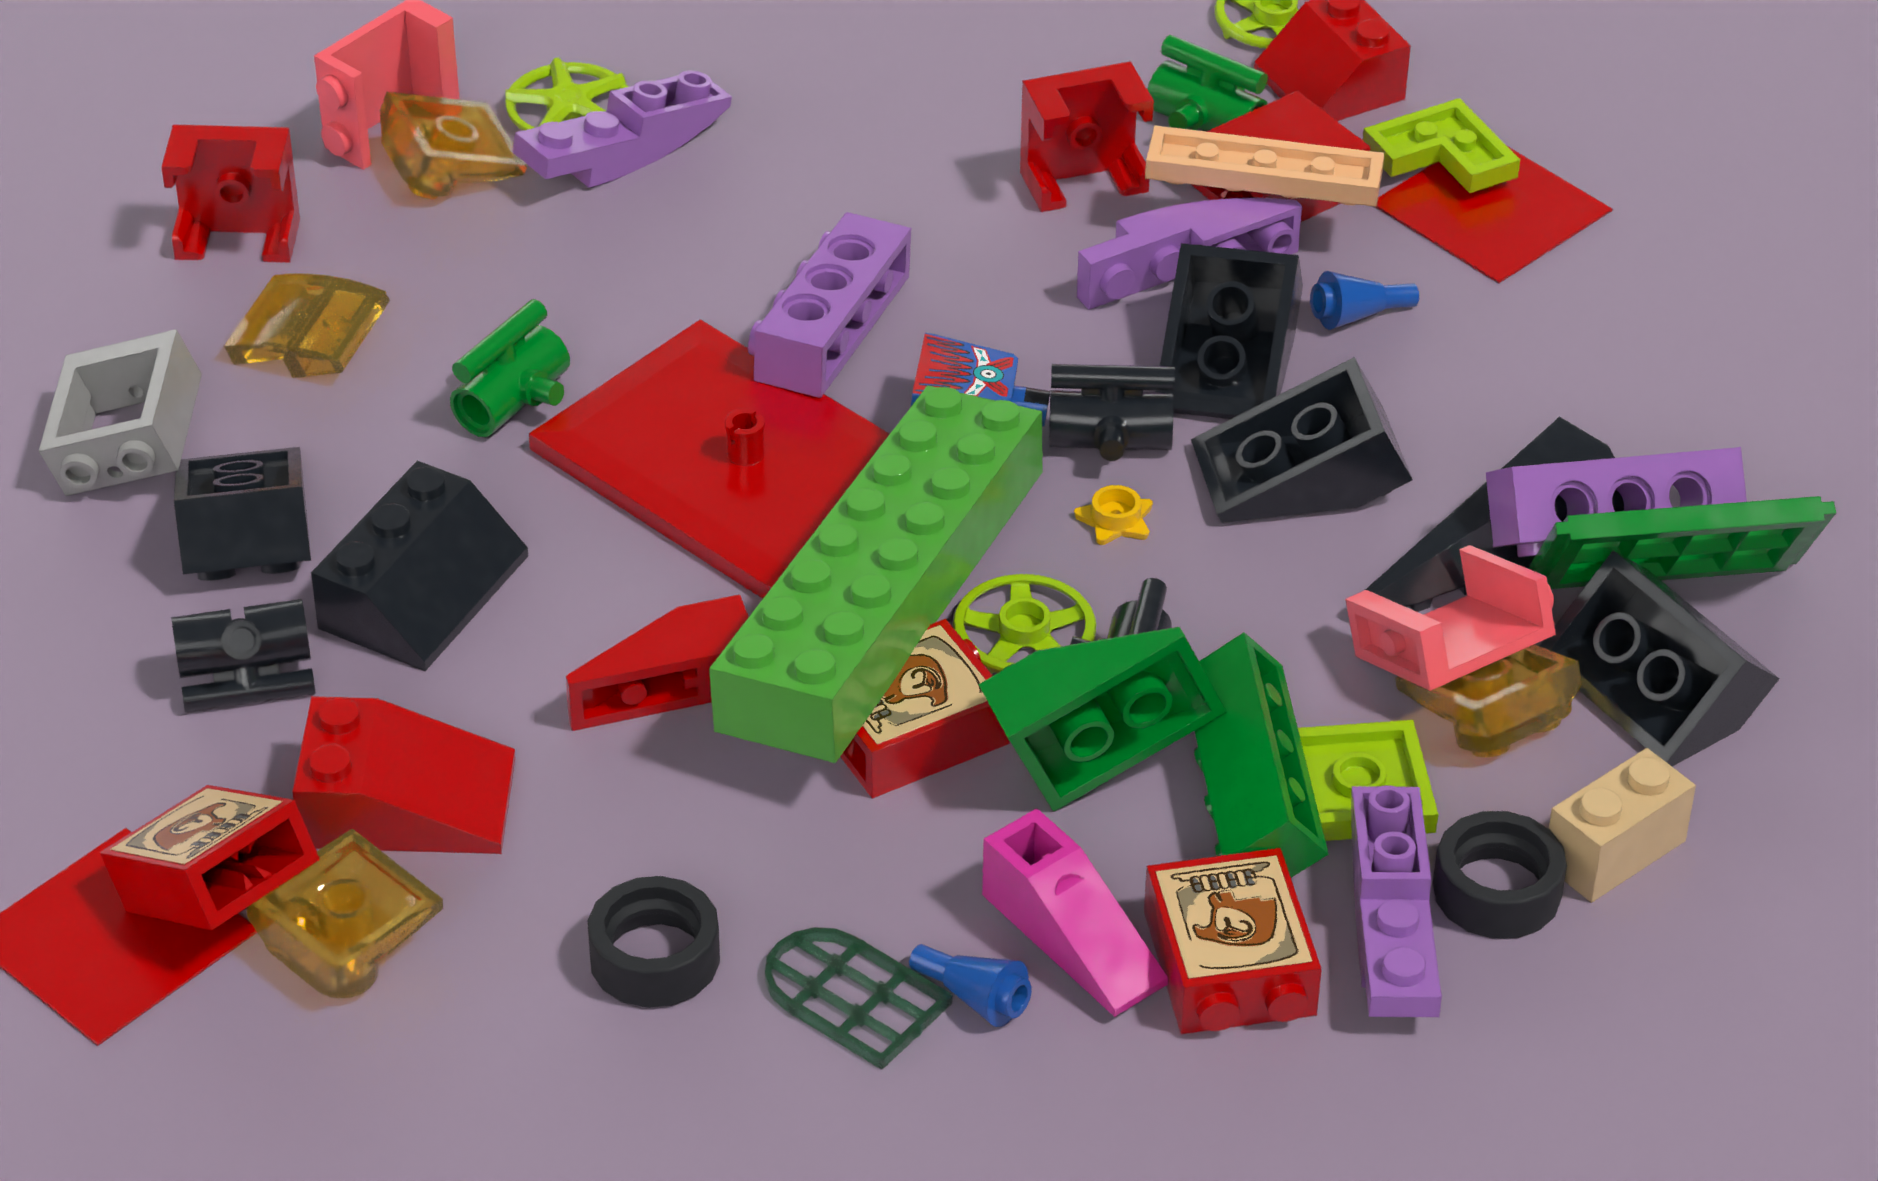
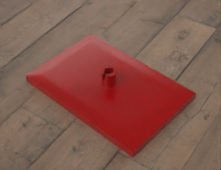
[529,319,890,599]

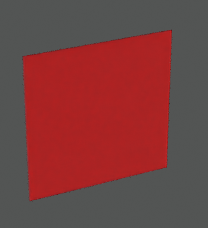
[1374,145,1613,283]
[0,828,259,1046]

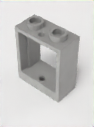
[39,329,202,496]

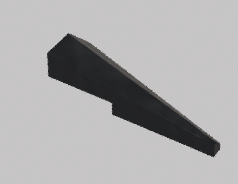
[1365,416,1624,612]

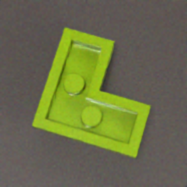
[1362,98,1520,193]

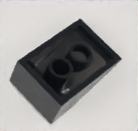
[1155,243,1303,419]
[1191,357,1413,523]
[174,447,311,581]

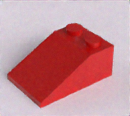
[292,696,516,854]

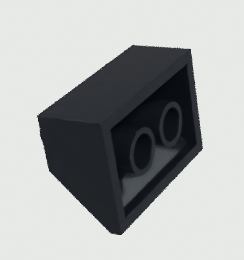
[311,460,528,671]
[1535,550,1780,767]

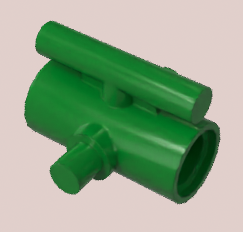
[1147,34,1268,132]
[450,299,570,437]

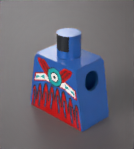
[910,333,1050,427]

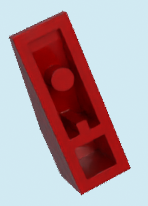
[566,594,749,731]

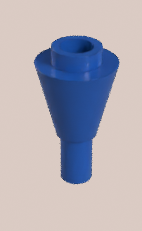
[1310,271,1419,330]
[909,944,1032,1027]

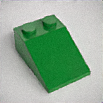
[978,627,1227,812]

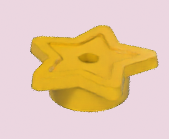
[1074,485,1153,545]

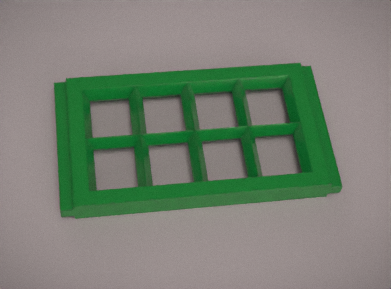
[1528,496,1836,589]

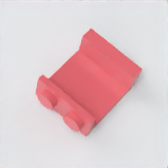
[314,0,460,170]
[1345,545,1556,691]

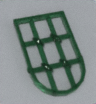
[764,927,953,1070]

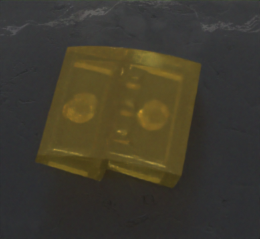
[224,273,390,378]

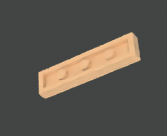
[1145,125,1384,207]

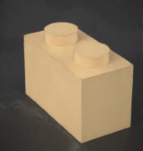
[1549,748,1696,903]

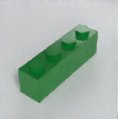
[1194,632,1329,878]

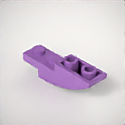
[512,71,732,188]
[1077,198,1302,310]
[1351,786,1442,1017]

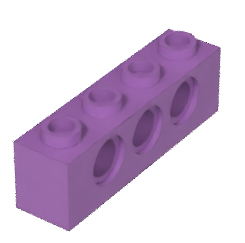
[748,212,911,398]
[1486,447,1747,557]

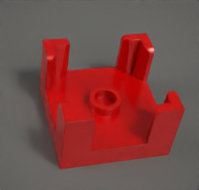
[1020,61,1154,212]
[161,124,300,263]

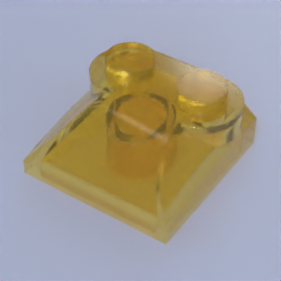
[380,92,528,199]
[1395,645,1582,757]
[246,829,443,998]

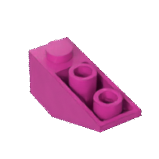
[982,808,1168,1017]

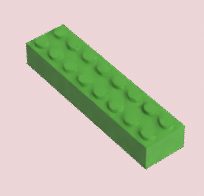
[709,385,1043,763]

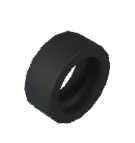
[1433,811,1567,939]
[587,876,720,1008]

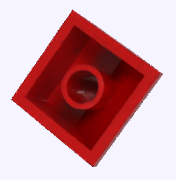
[1254,0,1411,121]

